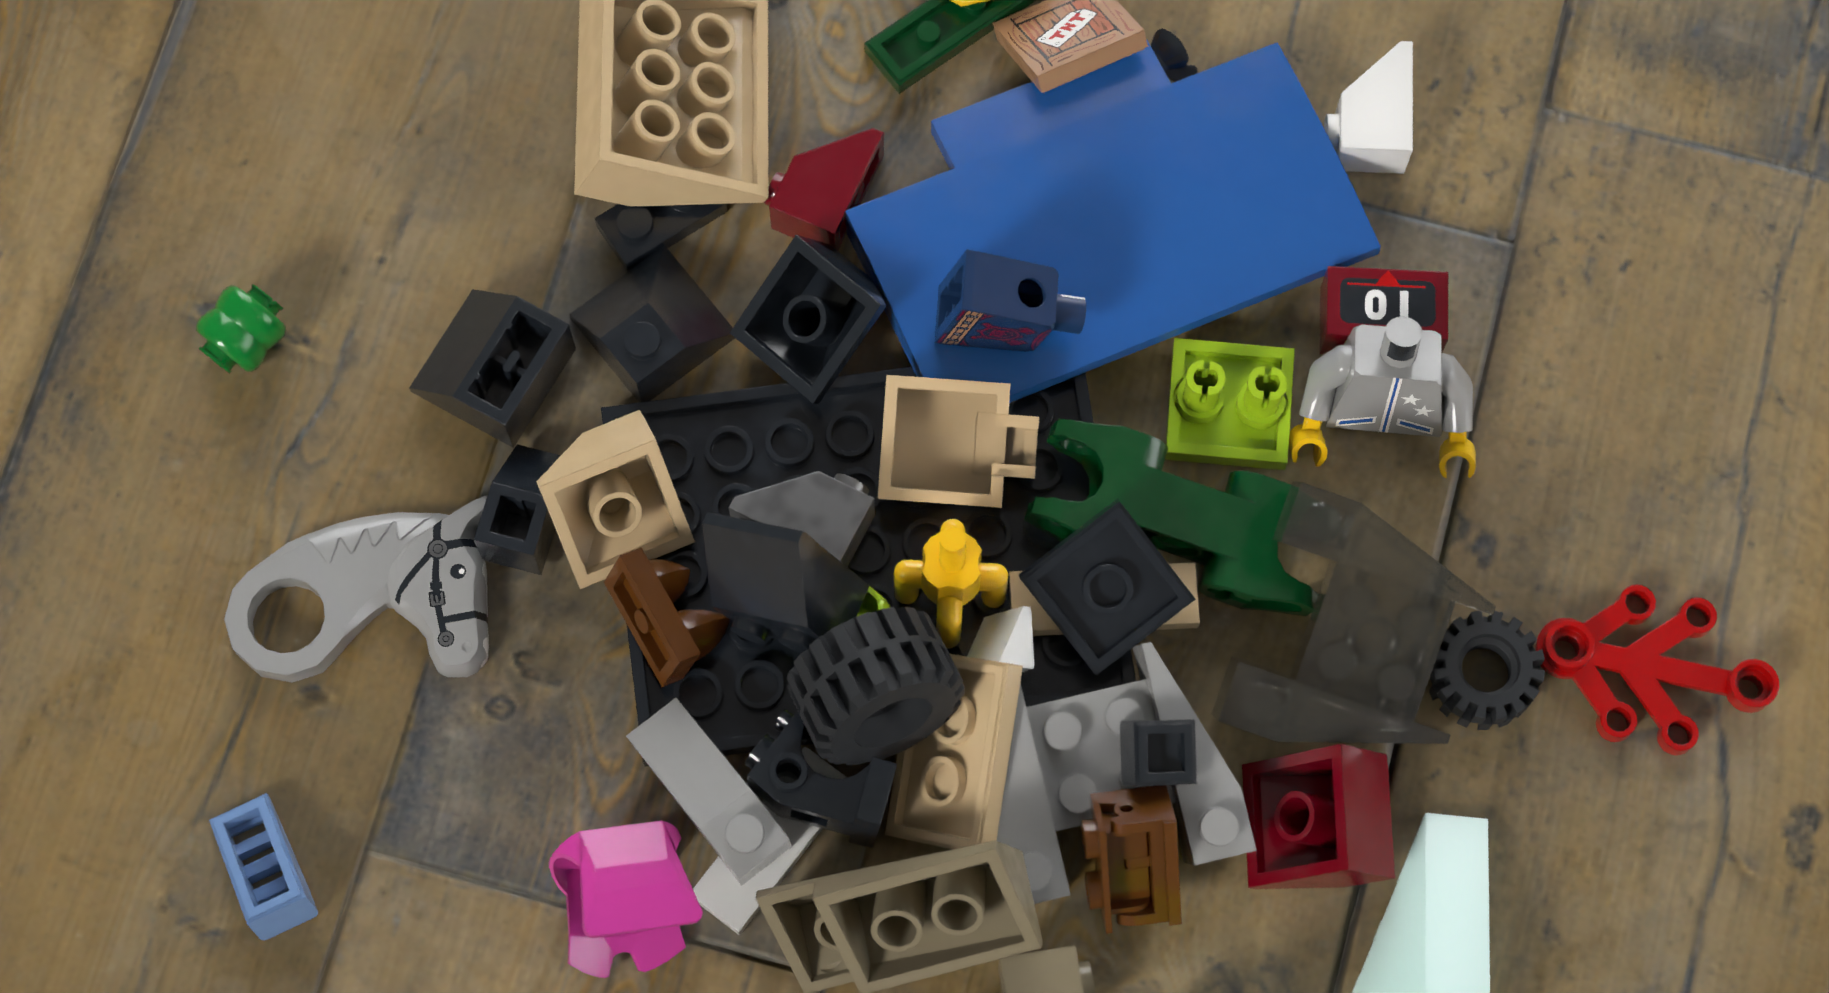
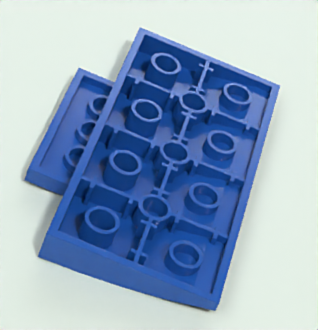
[845,39,1381,403]

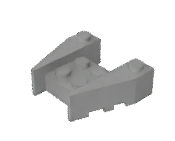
[997,642,1256,904]

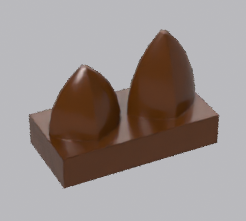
[604,547,730,687]

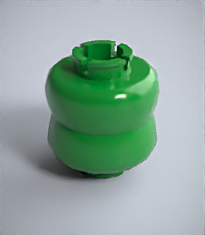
[196,284,286,374]

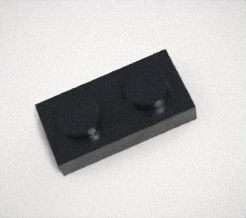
[594,204,728,272]

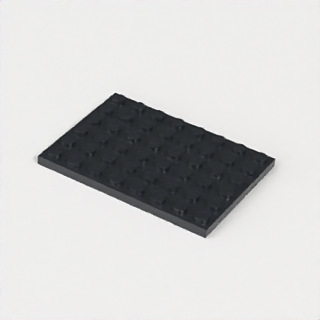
[601,367,1136,767]

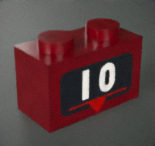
[1319,266,1448,355]

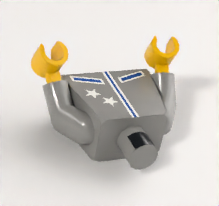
[1289,317,1476,478]

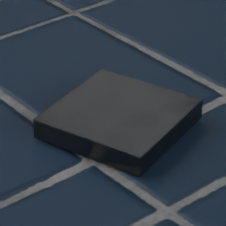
[1019,498,1196,675]

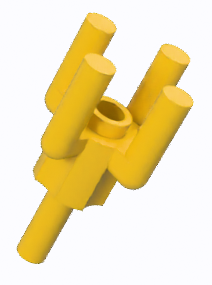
[894,519,1008,648]

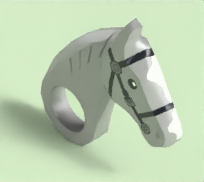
[224,495,489,683]

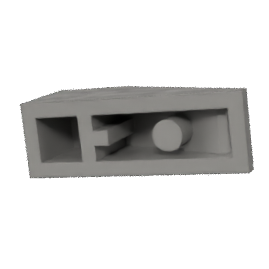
[626,698,792,886]

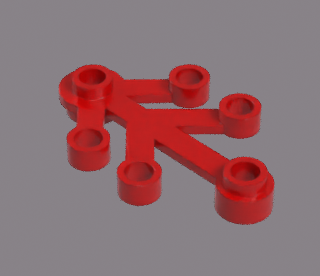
[1535,584,1780,756]

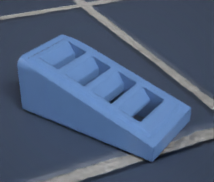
[209,793,318,940]

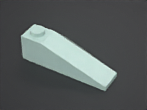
[1351,813,1490,993]

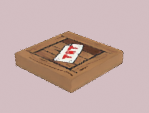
[993,0,1148,93]

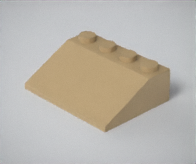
[574,0,768,207]

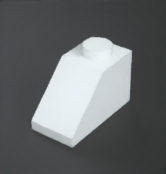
[1324,41,1413,174]

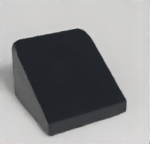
[1120,719,1197,786]

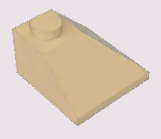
[536,410,695,589]

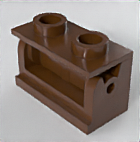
[1081,785,1182,934]

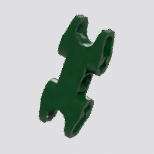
[1024,419,1340,617]

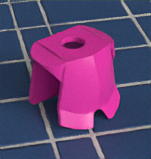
[549,821,703,978]

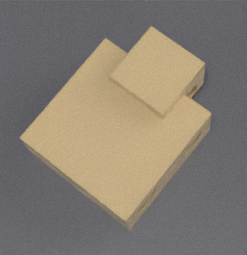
[878,375,1039,508]

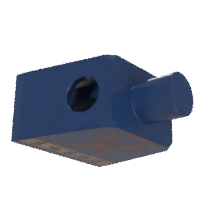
[935,250,1086,352]

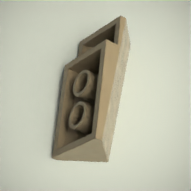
[755,841,1042,993]

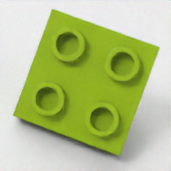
[1165,338,1295,470]

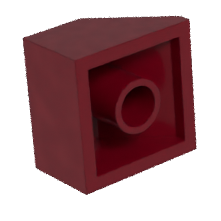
[1242,744,1395,889]

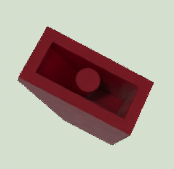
[764,128,884,250]

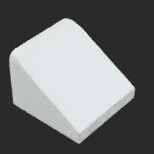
[967,606,1035,672]

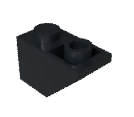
[474,444,561,575]

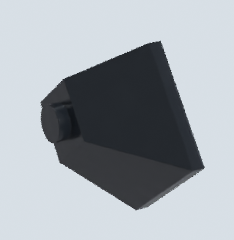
[730,235,886,405]
[569,245,735,402]

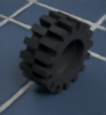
[1425,610,1545,730]

